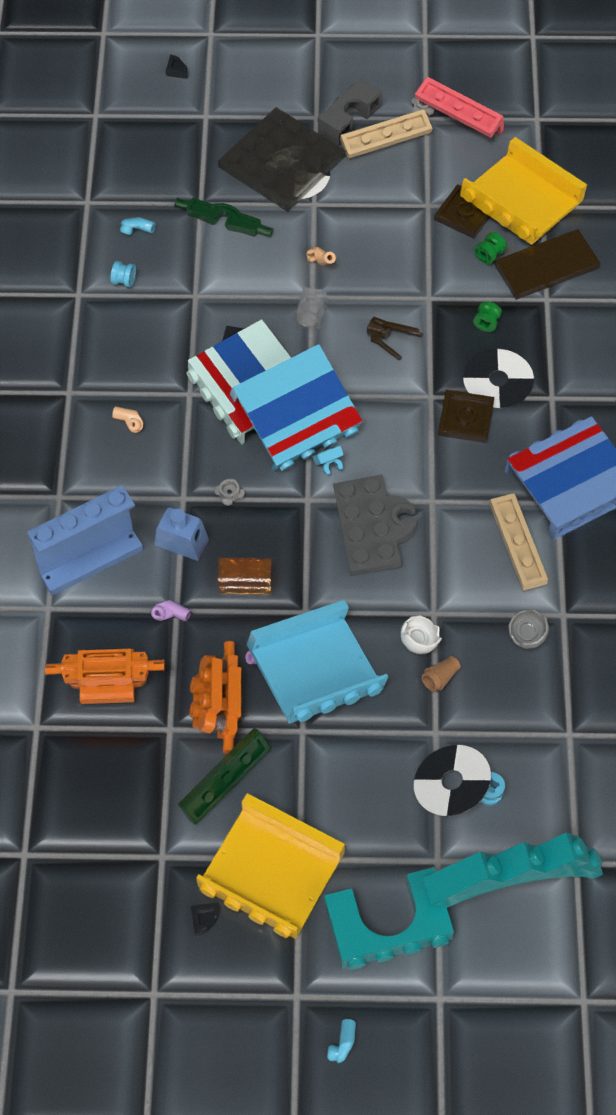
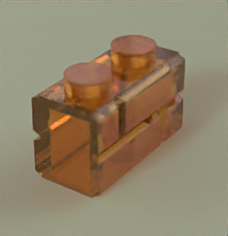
[218,558,272,594]

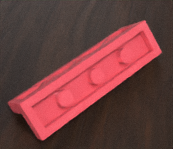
[415,77,504,138]

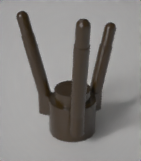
[367,316,423,360]

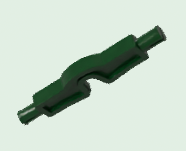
[174,197,274,237]

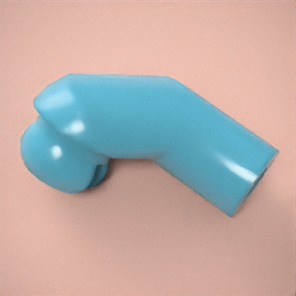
[120,217,156,235]
[327,1019,356,1063]

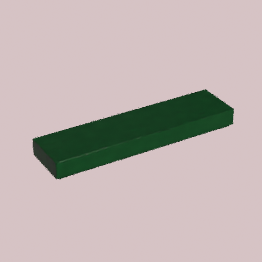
[178,728,271,825]

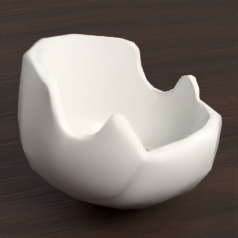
[400,615,442,654]

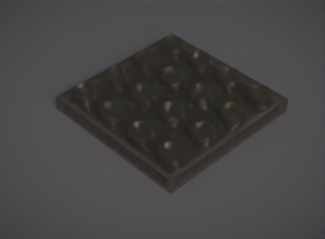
[218,107,346,212]

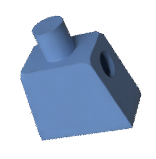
[154,508,209,561]

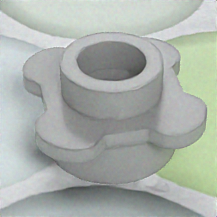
[412,97,435,117]
[215,479,245,506]

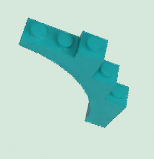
[423,832,603,908]

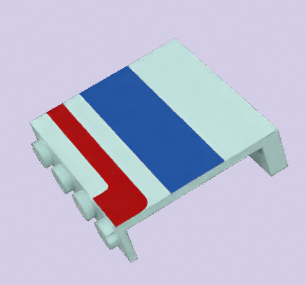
[187,319,291,445]

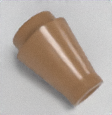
[421,656,461,692]

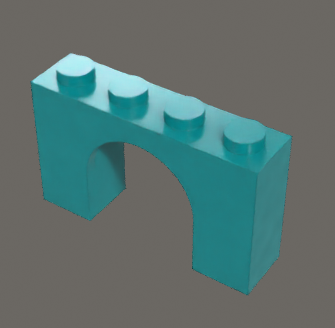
[324,867,454,970]

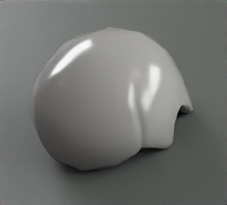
[508,609,549,649]

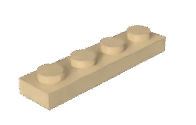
[340,109,433,159]
[490,493,548,591]

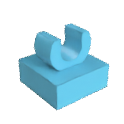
[312,446,344,475]

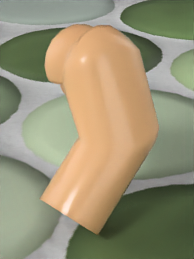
[306,247,336,266]
[112,406,143,433]

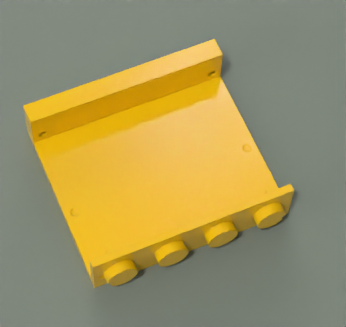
[460,137,587,245]
[196,793,345,939]

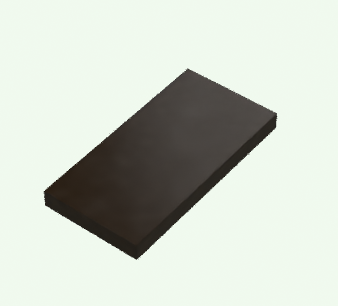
[494,229,601,300]

